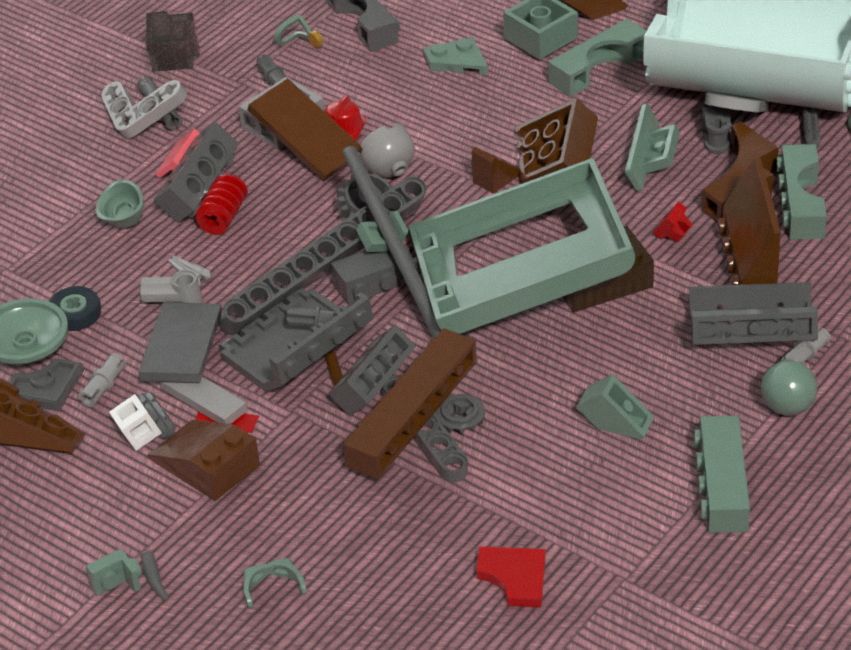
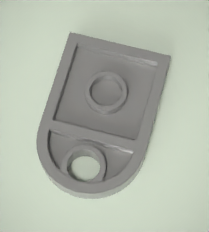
[704,92,769,112]

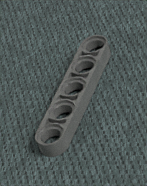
[382,375,468,482]

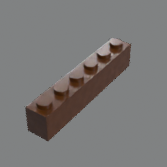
[343,328,477,480]

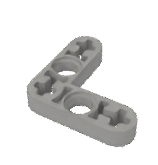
[101,80,187,138]

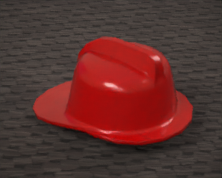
[324,95,366,141]

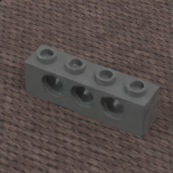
[154,121,239,223]

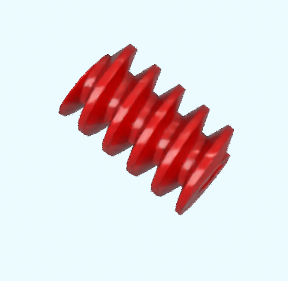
[195,174,248,235]

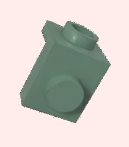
[356,211,408,252]

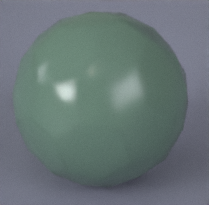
[761,360,818,416]

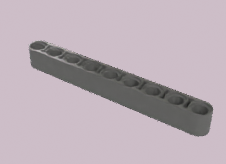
[220,176,427,335]

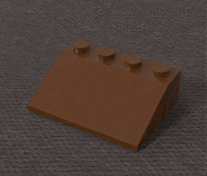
[718,157,781,285]

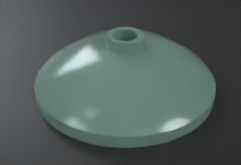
[0,298,68,364]

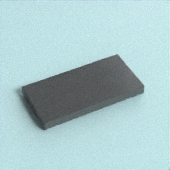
[139,302,222,383]

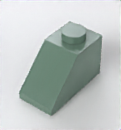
[577,374,654,439]

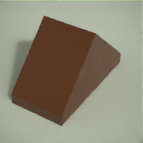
[472,146,521,194]

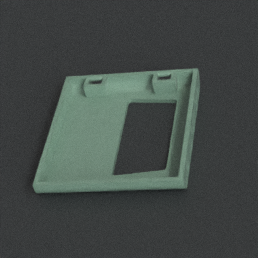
[408,158,635,334]

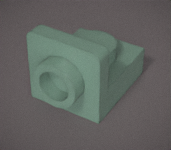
[86,548,142,596]

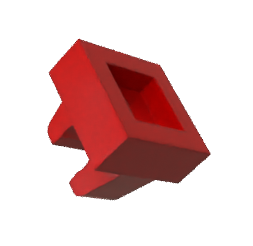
[653,201,692,242]

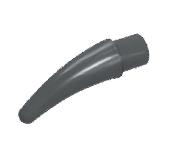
[141,551,168,600]

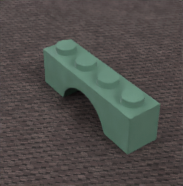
[548,19,647,97]
[776,144,827,240]

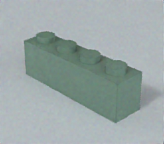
[694,415,750,533]

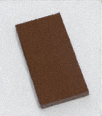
[247,78,363,181]

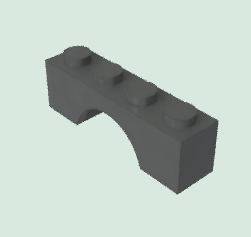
[325,0,400,52]

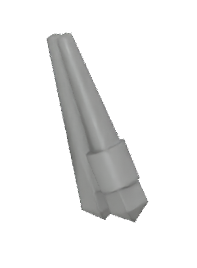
[168,255,212,286]

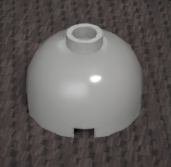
[358,123,415,178]

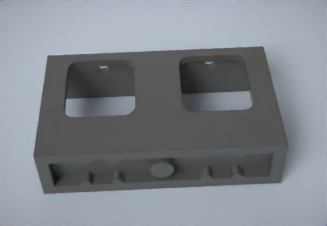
[689,282,818,345]

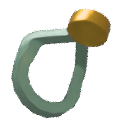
[274,14,323,48]

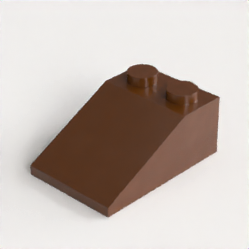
[147,420,260,501]

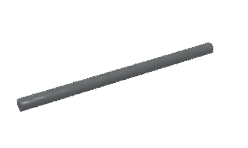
[342,146,442,338]

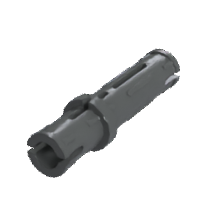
[137,76,182,130]

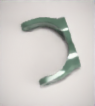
[243,558,307,608]

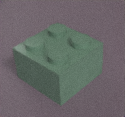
[503,0,578,60]

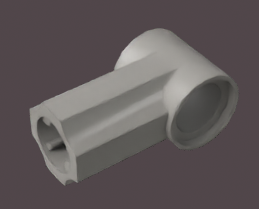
[140,270,202,303]

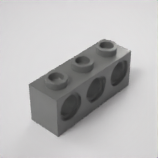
[328,325,416,416]

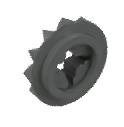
[435,394,485,434]

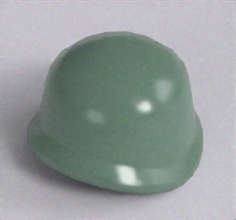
[96,180,144,229]

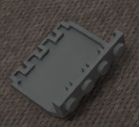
[219,288,373,392]

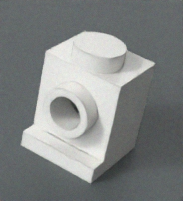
[110,394,162,451]

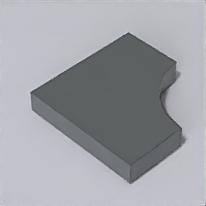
[9,358,84,412]

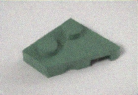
[423,38,488,75]

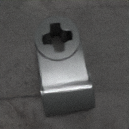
[701,107,731,154]

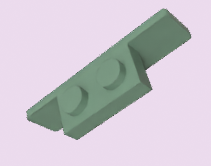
[624,103,680,191]

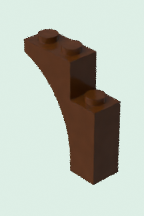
[701,121,778,223]

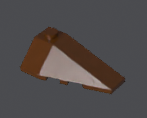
[0,379,85,453]

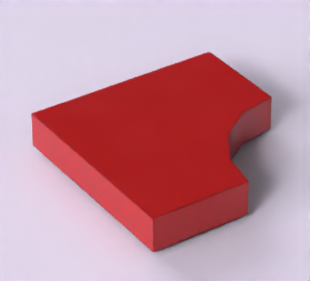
[476,546,546,607]

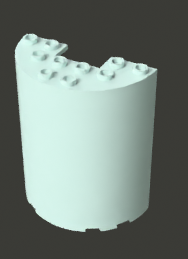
[643,0,851,112]

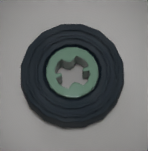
[49,286,101,331]

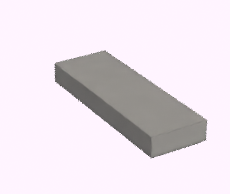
[160,377,248,424]

